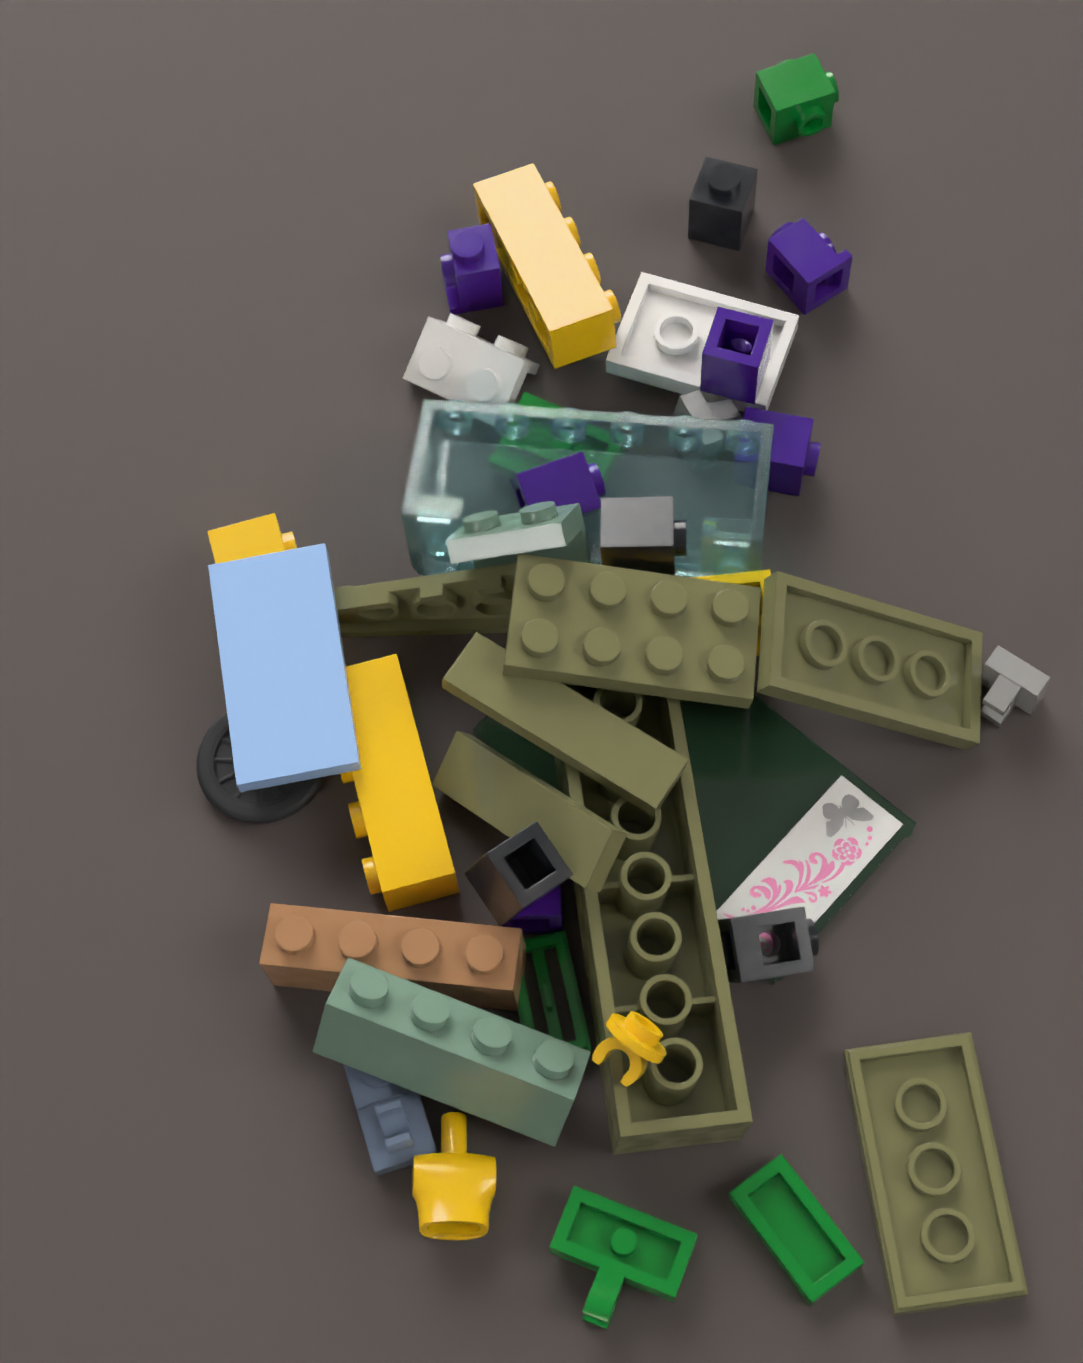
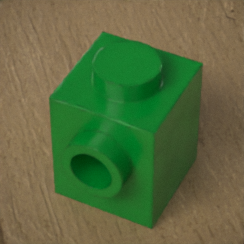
[753,53,839,145]

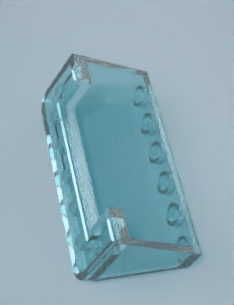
[401,399,774,578]

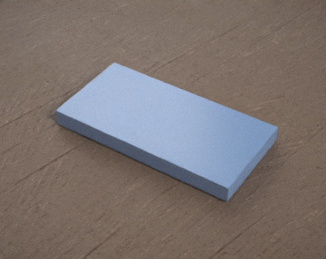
[208,543,362,792]

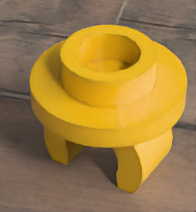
[592,1011,667,1087]

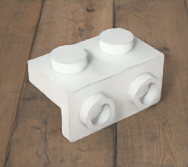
[403,313,540,424]

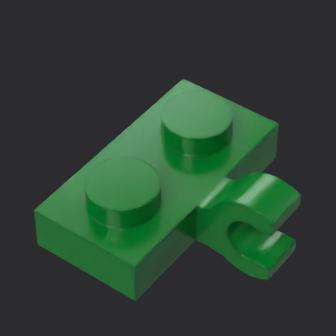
[549,1185,698,1330]

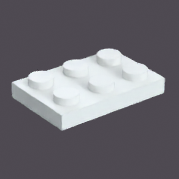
[606,272,799,412]

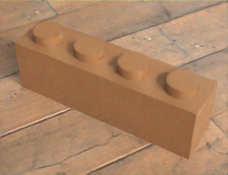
[259,903,527,1011]

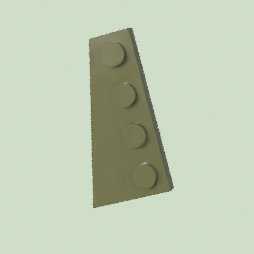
[334,563,516,638]

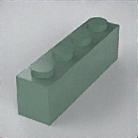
[313,957,591,1147]

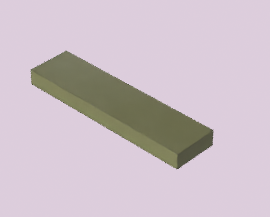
[442,632,689,816]
[432,731,627,892]

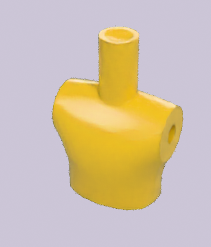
[412,1112,496,1240]

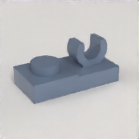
[343,1064,437,1176]

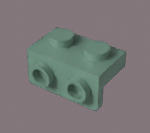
[446,501,591,569]

